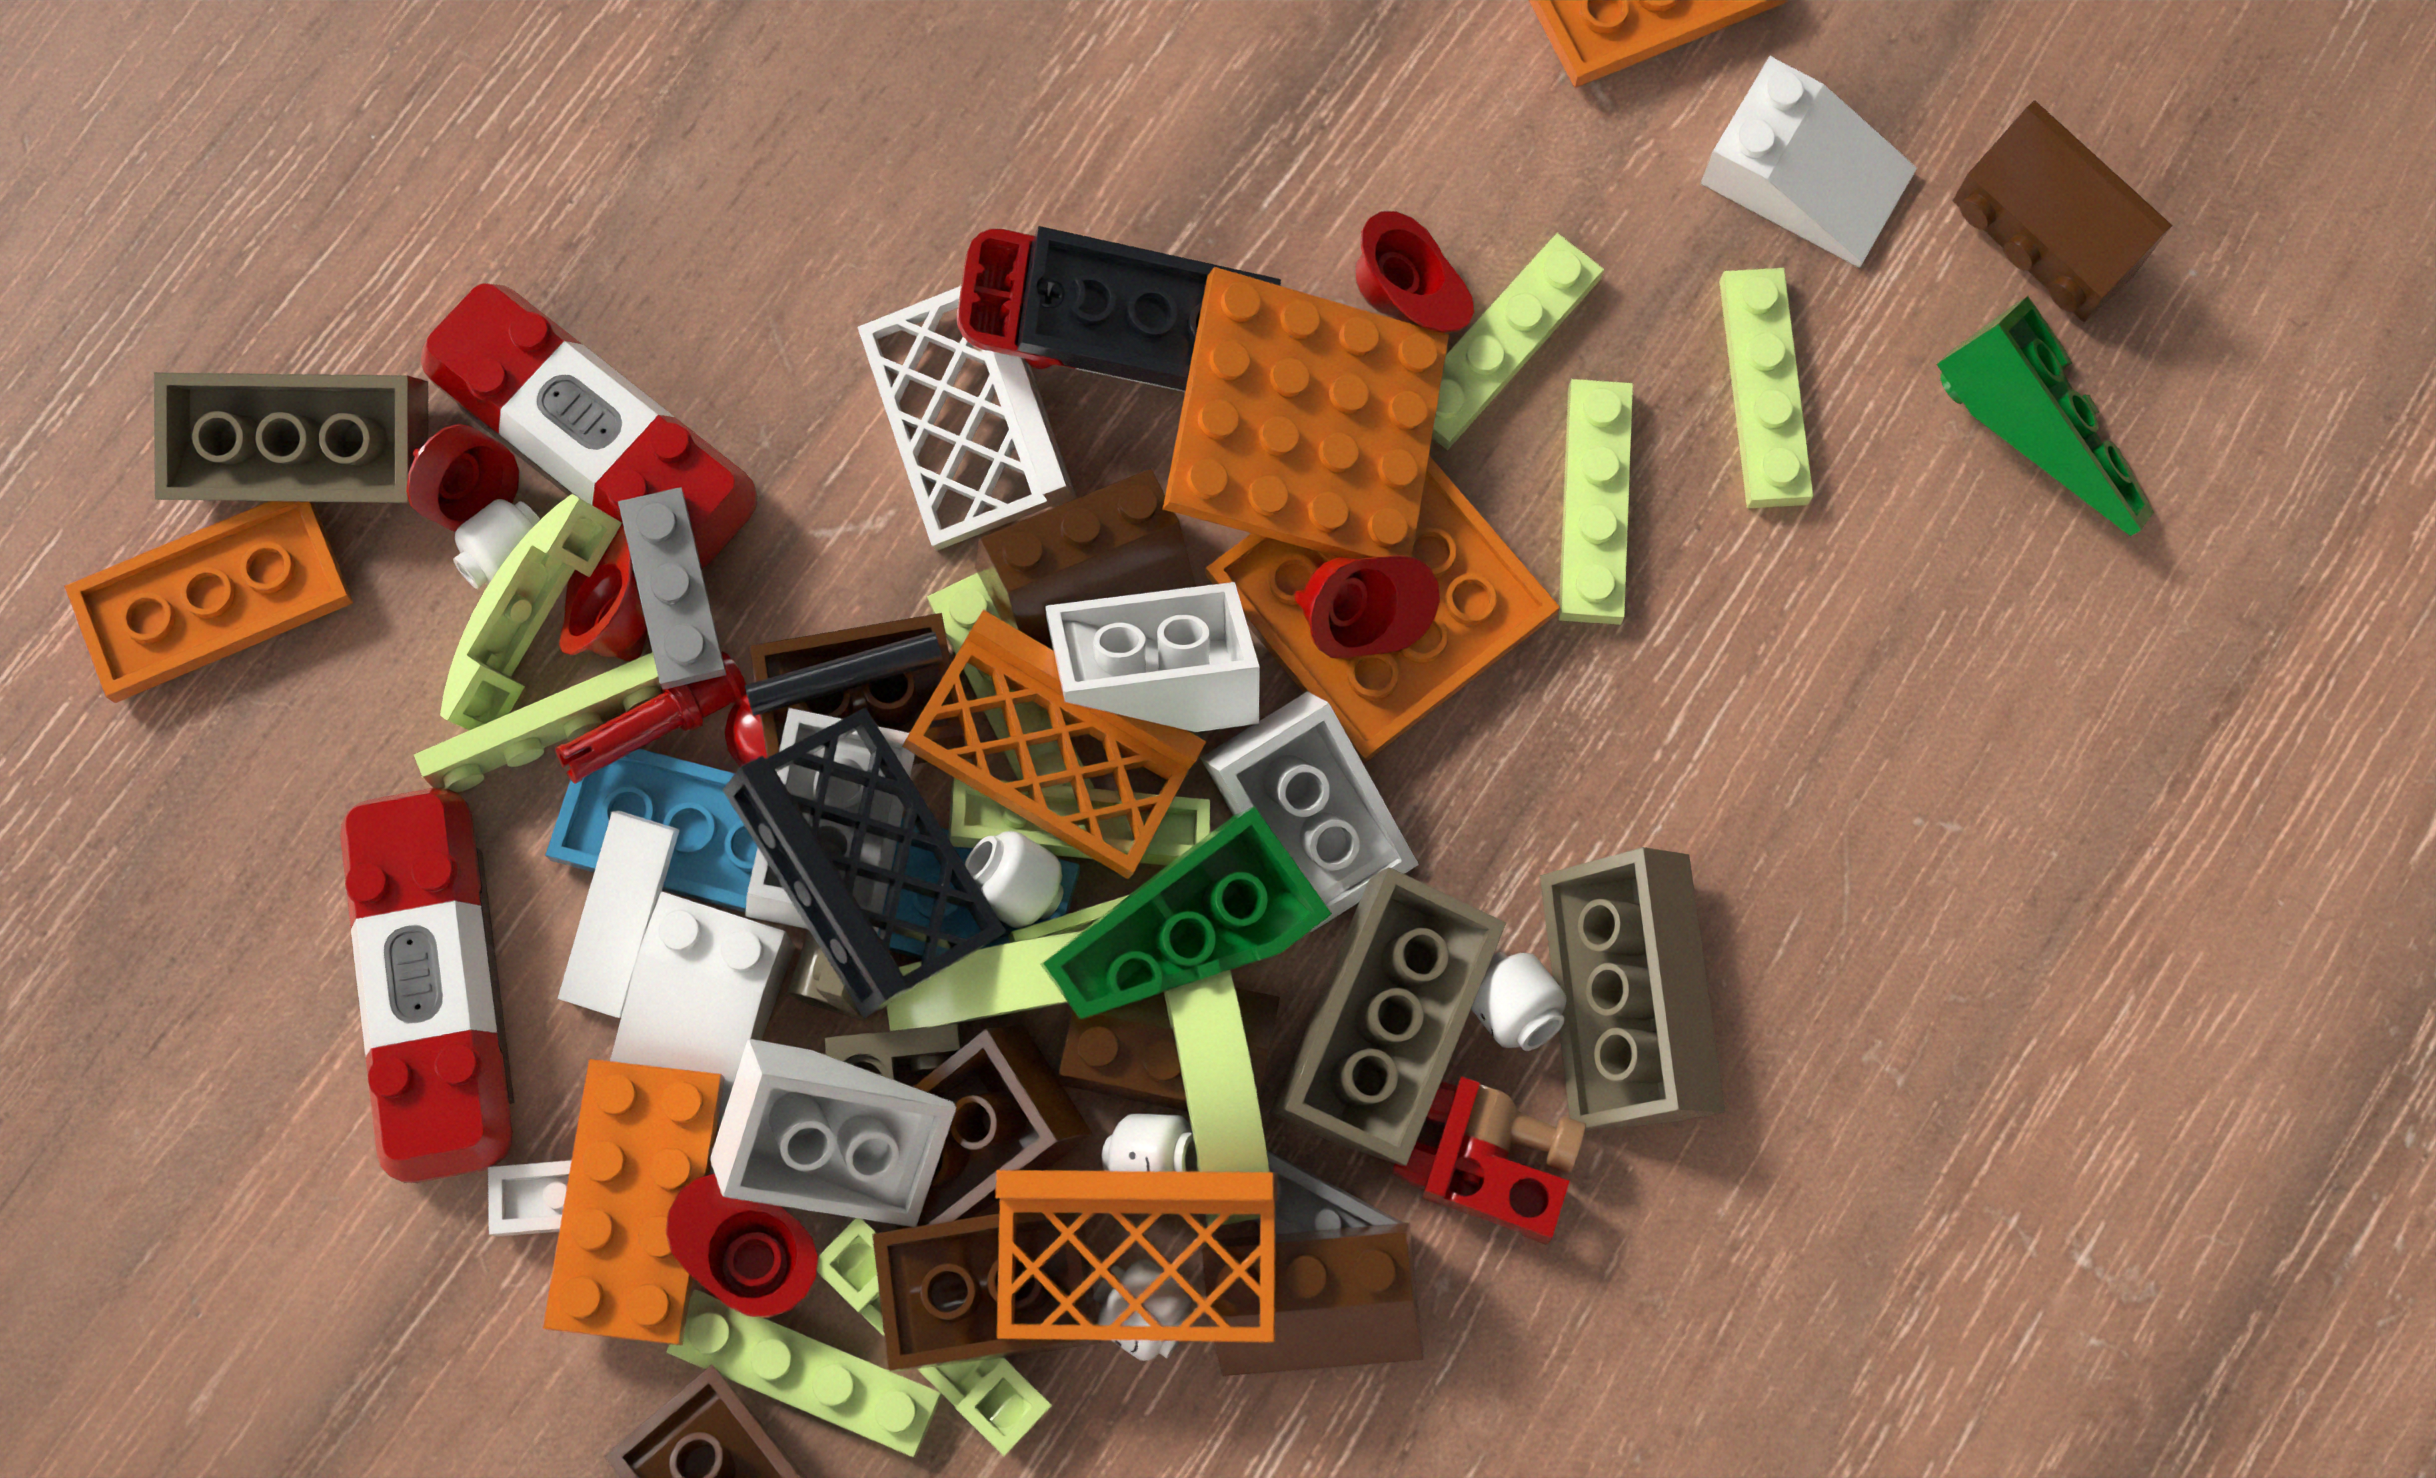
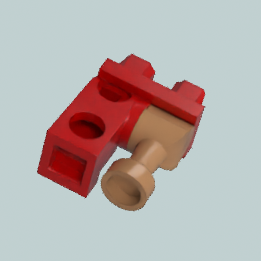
[1391,1077,1586,1245]

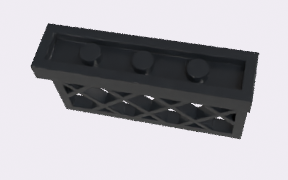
[722,707,1006,1019]

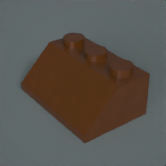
[1952,100,2173,323]
[975,468,1196,651]
[1059,988,1280,1112]
[1202,1222,1424,1376]

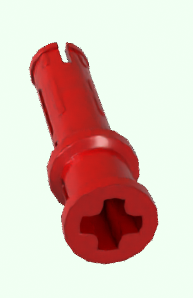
[555,651,746,784]

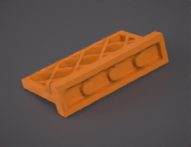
[902,609,1206,879]
[996,1170,1278,1342]

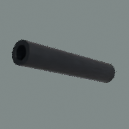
[745,631,944,716]

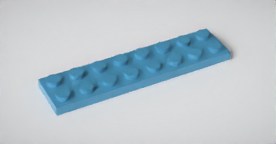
[545,749,1080,959]

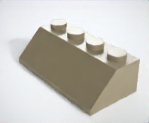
[154,372,428,503]
[1540,847,1725,1131]
[1269,867,1506,1166]

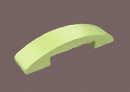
[440,494,622,731]
[887,931,1082,1031]
[1164,970,1270,1226]
[817,1218,1052,1456]

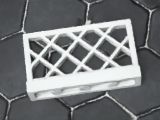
[858,286,1077,551]

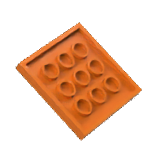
[1163,267,1449,559]
[1206,455,1560,765]

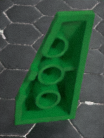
[1936,296,2154,536]
[1040,806,1332,1019]

